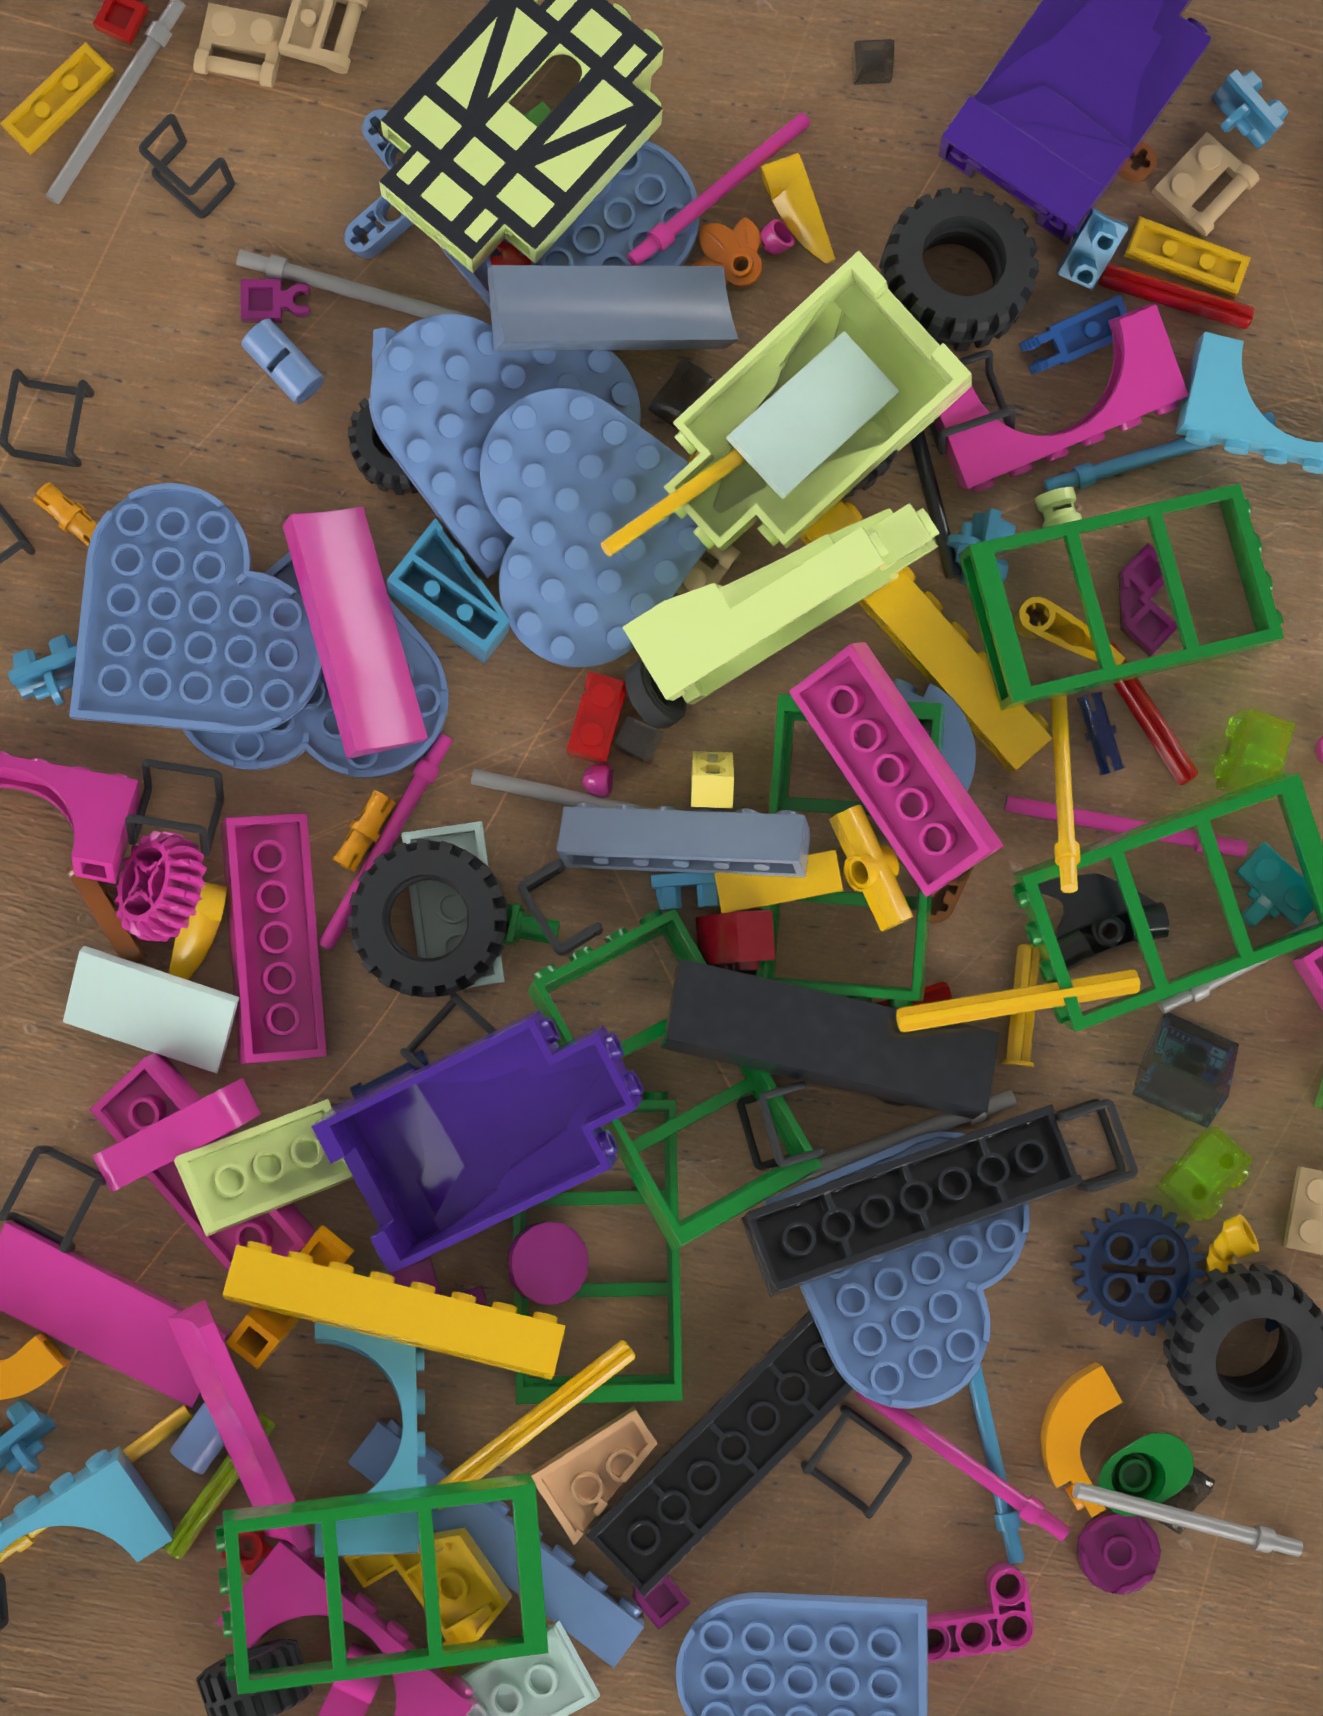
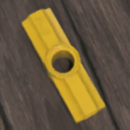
[829,804,914,932]

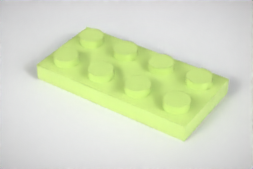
[174,1099,354,1237]

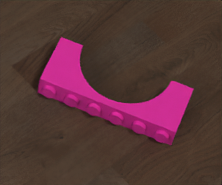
[934,304,1189,493]
[0,751,141,884]
[216,1540,479,1716]

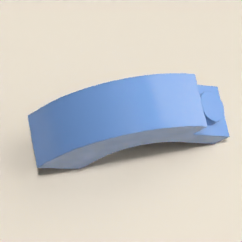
[893,678,976,792]

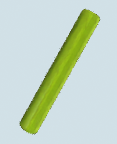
[164,1413,275,1559]

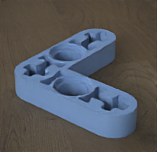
[344,109,414,259]

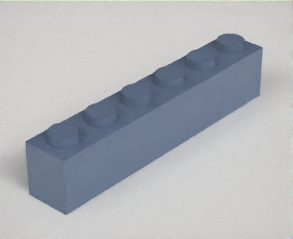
[557,803,811,877]

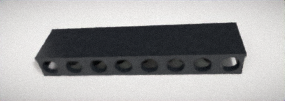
[660,959,999,1119]
[741,1104,1083,1297]
[585,1310,853,1597]

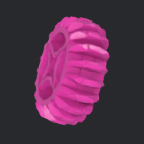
[114,831,207,942]

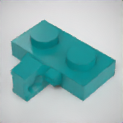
[1234,842,1314,928]

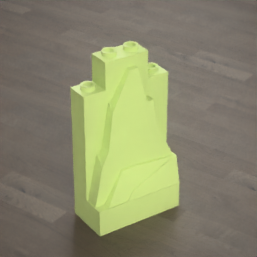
[664,251,972,552]
[623,503,939,705]

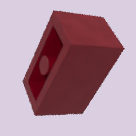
[696,910,775,972]

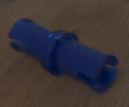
[1077,691,1125,776]

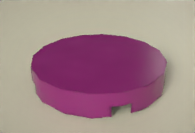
[507,1221,589,1305]
[1076,1510,1161,1595]

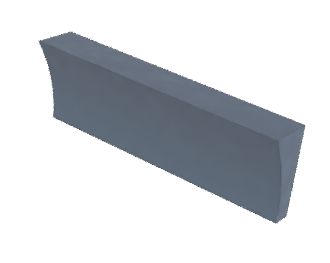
[487,265,739,351]

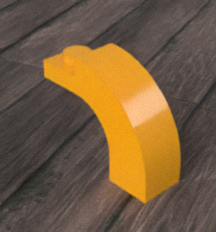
[225,1225,354,1370]
[0,1332,71,1400]
[1040,1361,1123,1517]

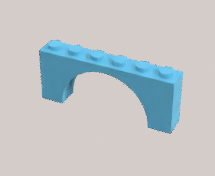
[1175,332,1323,474]
[315,1322,426,1557]
[0,1446,174,1562]

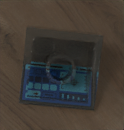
[1132,1012,1239,1129]

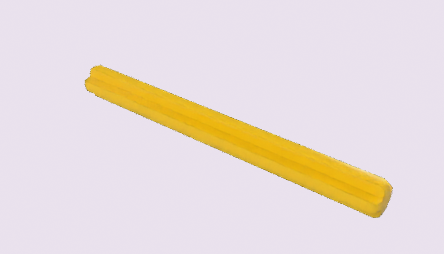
[896,969,1140,1032]
[436,1340,635,1510]

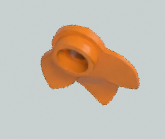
[691,217,763,288]

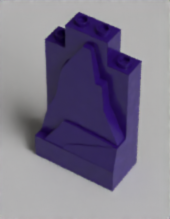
[938,0,1212,245]
[311,1009,643,1275]

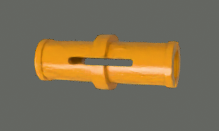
[33,482,97,547]
[332,790,396,873]

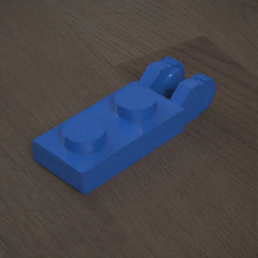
[1018,295,1128,375]

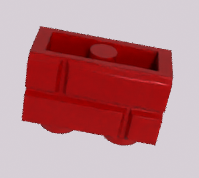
[567,672,627,764]

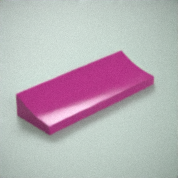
[282,506,428,759]
[789,642,1004,897]
[220,813,327,1065]
[89,1053,316,1272]
[0,1221,232,1408]
[167,1300,315,1553]

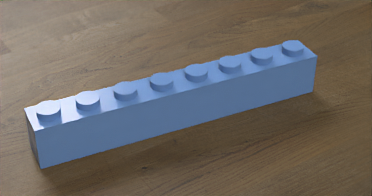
[347,1418,644,1668]

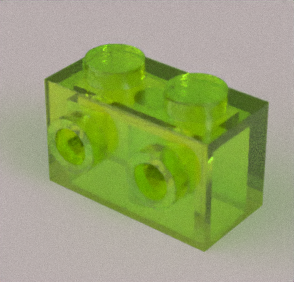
[1214,709,1296,803]
[1155,1126,1254,1221]

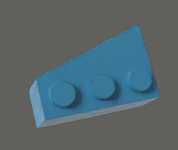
[387,518,510,664]

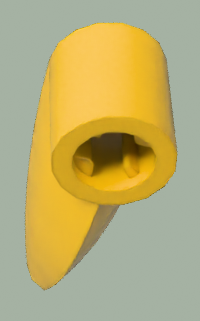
[760,153,835,264]
[1014,597,1125,666]
[168,882,228,980]

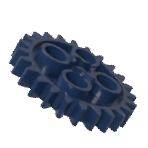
[1070,1201,1206,1337]

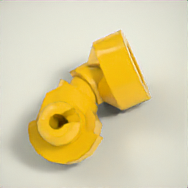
[1204,1214,1259,1281]

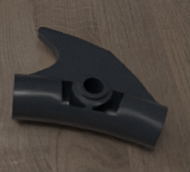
[1038,873,1169,971]

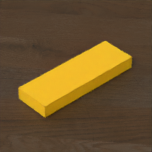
[0,42,116,156]
[1123,216,1251,298]
[714,850,844,913]

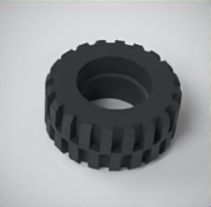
[879,187,1039,352]
[348,839,509,998]
[1163,1263,1323,1433]

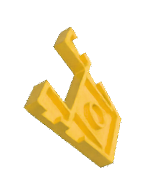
[343,1527,513,1675]

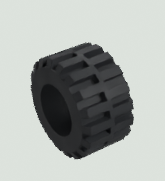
[348,398,419,495]
[196,1638,313,1716]

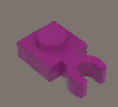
[241,279,311,323]

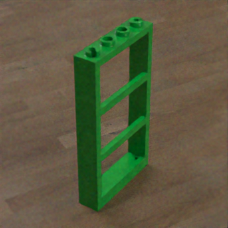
[958,483,1284,710]
[757,694,945,1008]
[1011,772,1323,1032]
[527,908,822,1251]
[513,1092,683,1404]
[215,1473,549,1695]

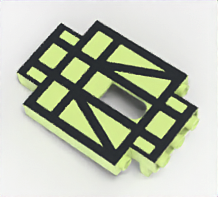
[379,0,664,273]

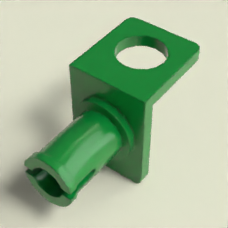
[503,903,560,946]

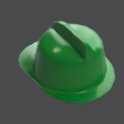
[1098,1433,1194,1516]

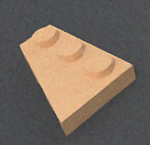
[530,1406,657,1545]

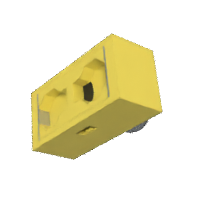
[691,751,734,812]

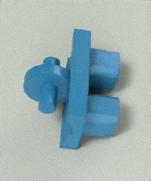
[1211,69,1288,149]
[1056,208,1128,290]
[947,508,1016,585]
[7,634,77,705]
[651,872,720,911]
[0,1399,57,1475]

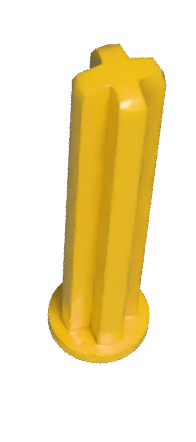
[1001,944,1041,1067]

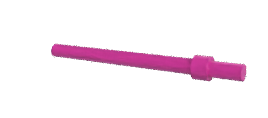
[626,113,810,266]
[318,733,453,951]
[1004,795,1247,857]
[855,1392,1071,1542]

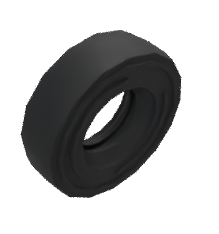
[625,659,686,729]

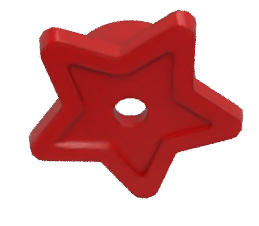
[221,1530,274,1575]

